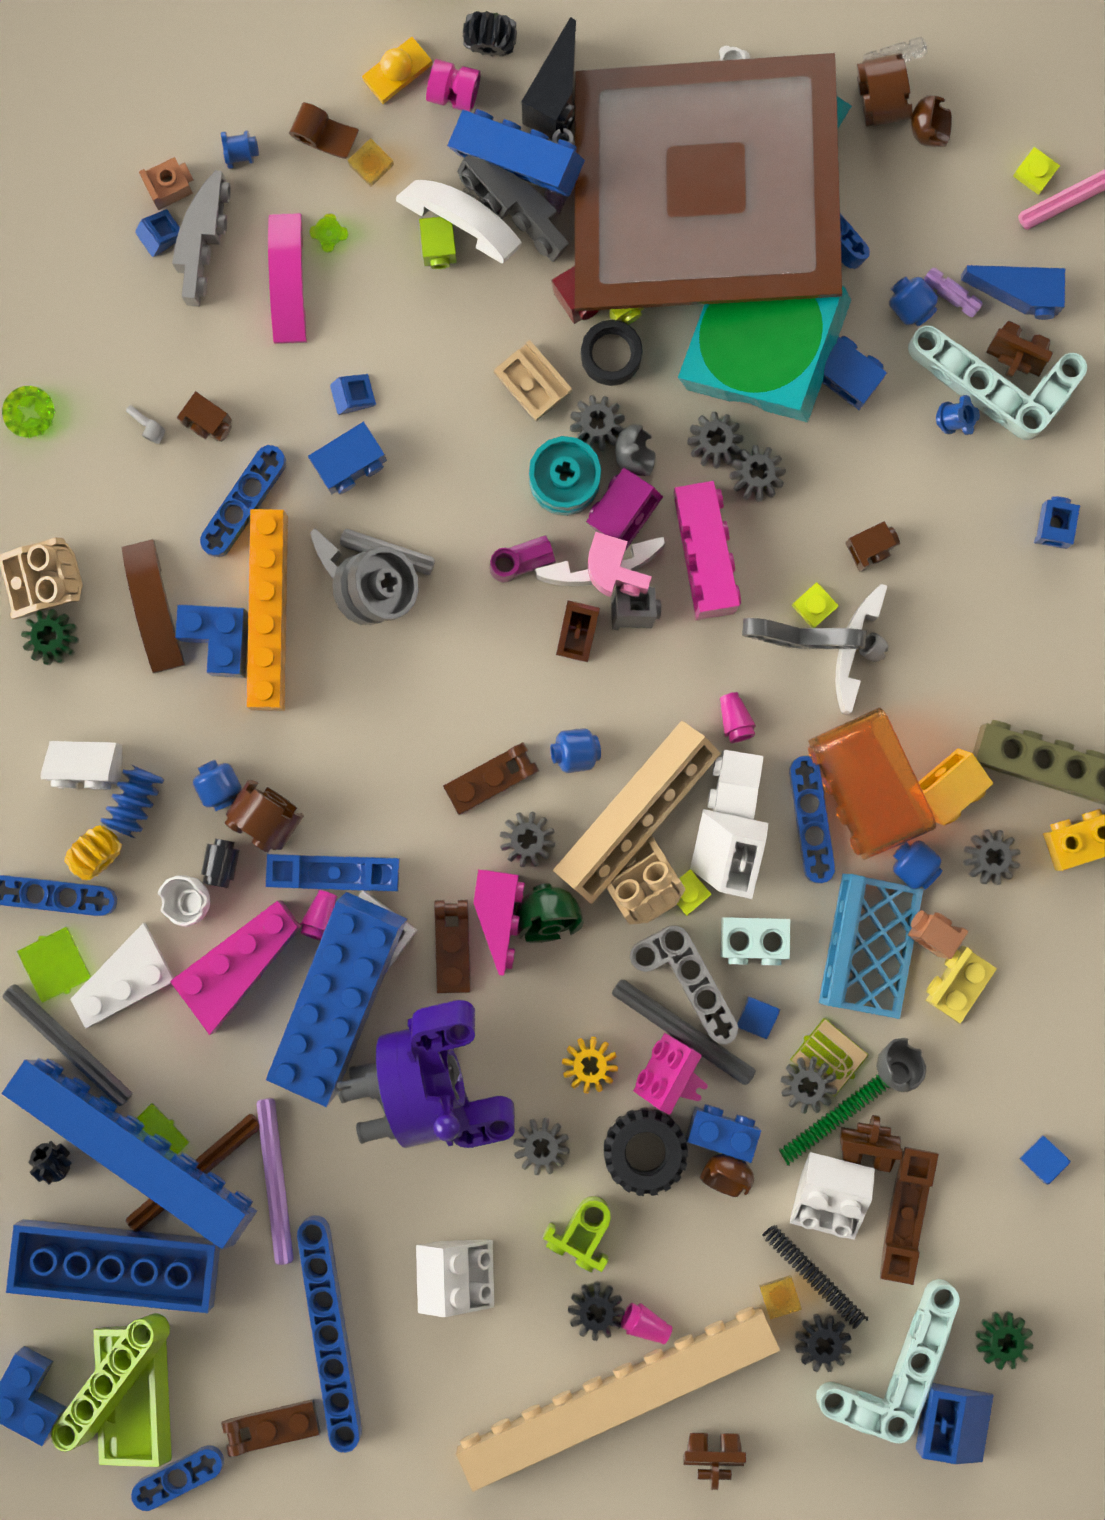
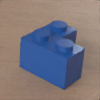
[175,605,248,678]
[0,1346,67,1446]

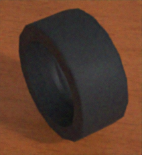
[581,319,643,386]

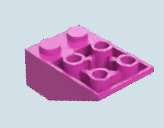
[473,869,525,976]

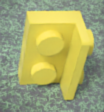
[925,946,997,1024]

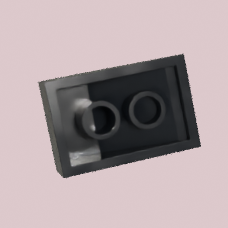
[521,17,576,140]

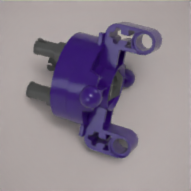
[337,1000,515,1148]

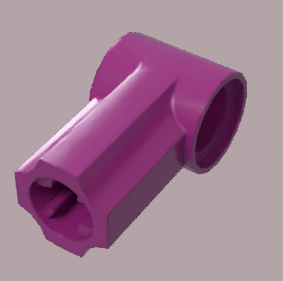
[489,535,556,582]

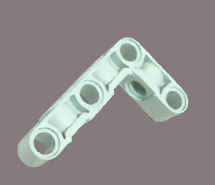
[908,326,1087,440]
[816,1279,960,1444]

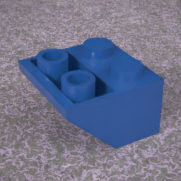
[915,1383,994,1464]

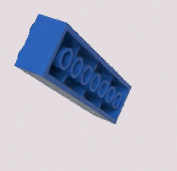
[1,1058,257,1249]

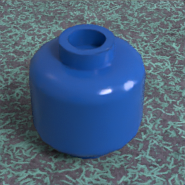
[889,276,938,326]
[550,728,601,773]
[192,760,242,811]
[893,840,943,889]

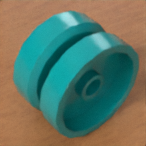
[529,436,601,516]

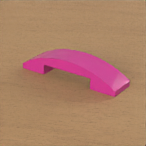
[268,213,307,344]

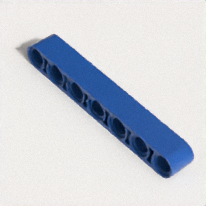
[297,1215,362,1453]

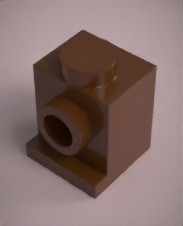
[176,391,232,442]
[845,521,900,572]

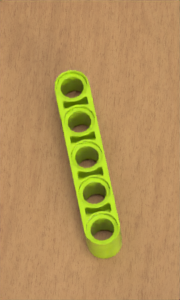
[51,1313,170,1452]

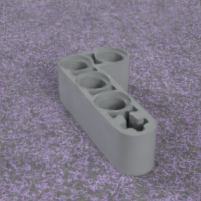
[630,925,738,1044]

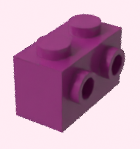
[586,468,663,551]

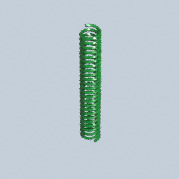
[779,1074,891,1166]

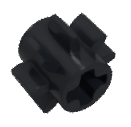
[28,1141,72,1185]

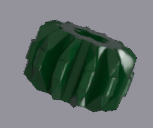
[21,609,79,666]
[975,1311,1034,1370]

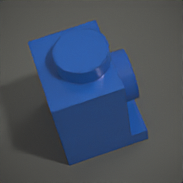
[1034,496,1080,549]

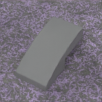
[310,528,342,579]

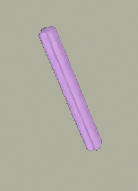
[256,1098,294,1265]

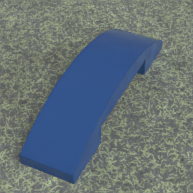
[266,854,400,892]

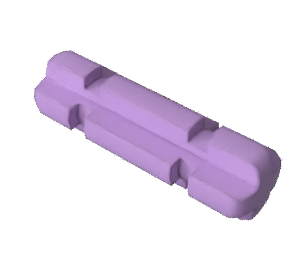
[924,268,983,317]

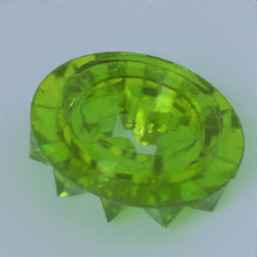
[2,386,56,439]

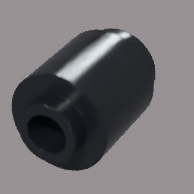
[201,838,240,888]

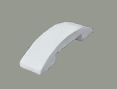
[396,180,522,264]
[535,537,665,586]
[835,584,887,715]

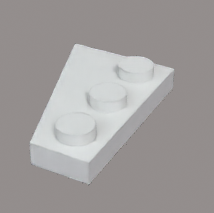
[70,923,174,1029]

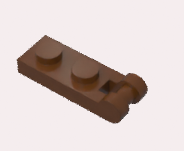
[443,742,539,815]
[434,900,470,993]
[221,1399,321,1457]

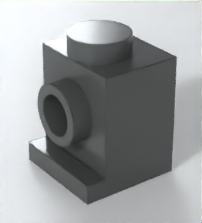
[611,586,661,630]

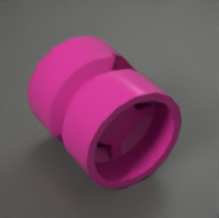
[426,59,481,112]

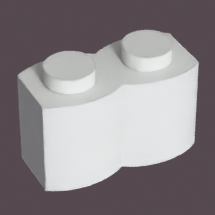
[707,750,763,820]

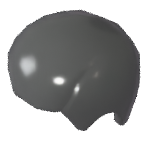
[615,424,656,476]
[876,1038,926,1092]

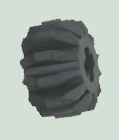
[570,395,625,451]
[687,412,744,469]
[729,445,786,502]
[500,812,555,867]
[963,829,1021,885]
[781,1056,837,1114]
[513,1118,570,1175]

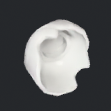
[158,875,210,927]

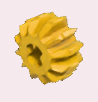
[64,825,122,881]
[562,1036,618,1094]

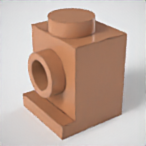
[139,157,194,210]
[907,910,968,959]

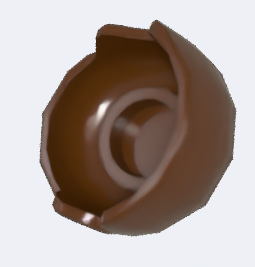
[911,95,952,147]
[700,1153,754,1197]

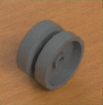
[333,547,419,625]

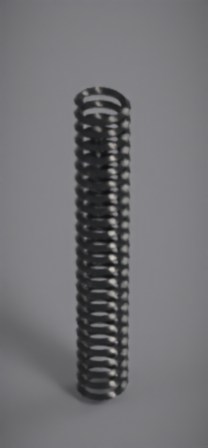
[762,1225,868,1329]

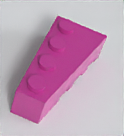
[673,481,741,621]

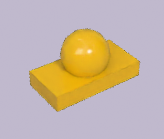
[362,37,433,104]

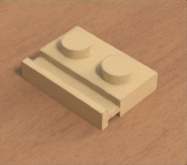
[494,340,572,422]

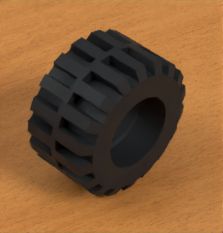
[604,1108,689,1196]

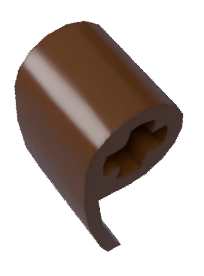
[289,102,359,159]

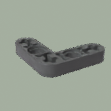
[742,618,867,649]

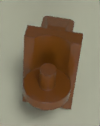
[986,321,1053,378]
[839,1115,903,1173]
[683,1433,746,1490]

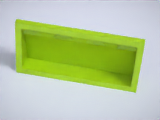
[93,1326,172,1467]

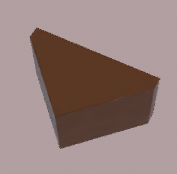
[556,600,600,662]

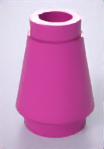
[719,692,756,743]
[300,890,337,941]
[621,1303,672,1345]

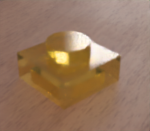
[347,138,394,187]
[759,1275,802,1320]

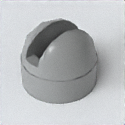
[859,633,889,662]

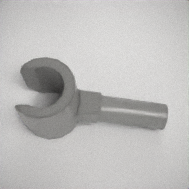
[126,405,165,444]

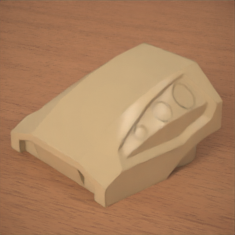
[0,537,83,619]
[606,835,686,925]

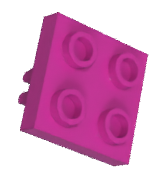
[633,1033,708,1115]

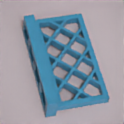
[818,873,924,1019]

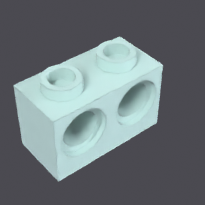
[720,917,790,965]

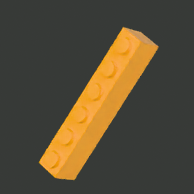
[247,509,288,711]

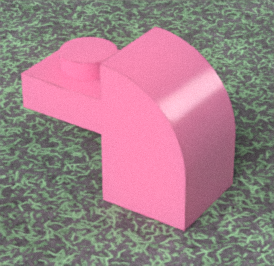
[588,532,652,597]

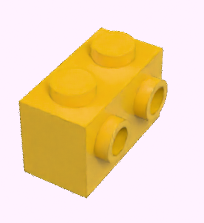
[909,748,994,826]
[1043,808,1105,871]

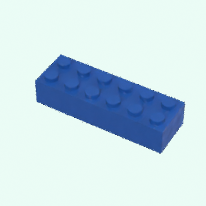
[266,892,407,1107]
[6,1219,220,1313]

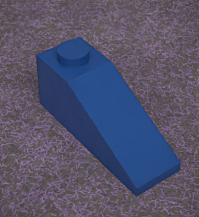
[961,265,1065,320]

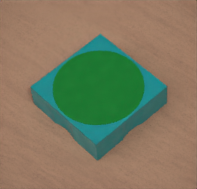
[678,285,852,423]

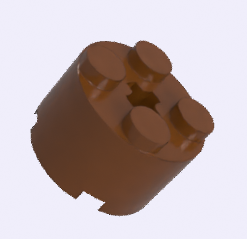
[857,52,913,127]
[225,780,304,853]

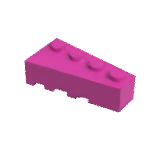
[170,900,302,1035]

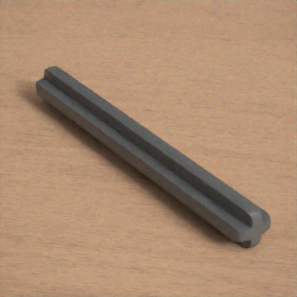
[612,979,756,1085]
[3,984,132,1106]

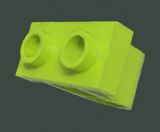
[543,1196,611,1273]

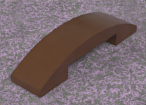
[122,539,185,673]
[880,1147,939,1285]

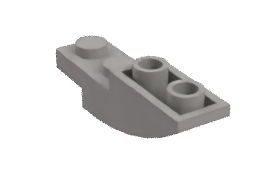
[172,170,231,307]

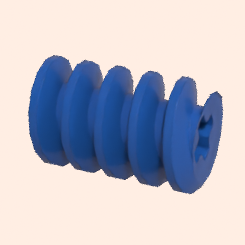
[100,765,164,839]

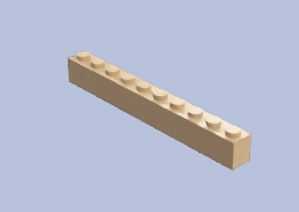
[456,1306,780,1492]

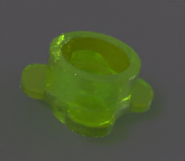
[309,213,349,253]

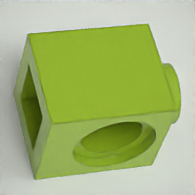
[419,217,457,269]

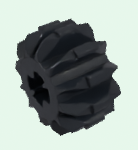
[462,11,517,57]
[568,1281,625,1341]
[795,1314,852,1372]

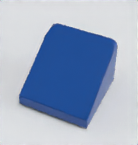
[135,209,180,257]
[330,374,376,415]
[737,996,781,1039]
[1019,1135,1071,1185]

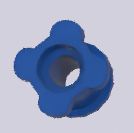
[221,130,259,169]
[936,395,980,435]

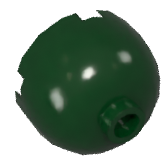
[516,883,584,943]

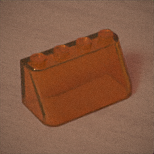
[808,708,936,860]

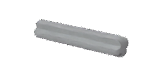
[340,529,435,575]

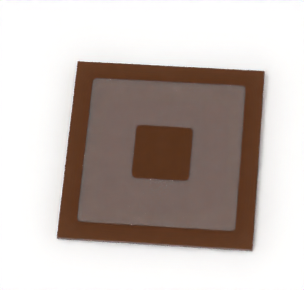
[575,53,842,311]

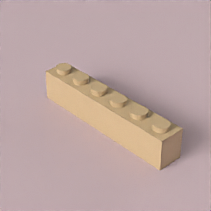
[553,721,721,904]

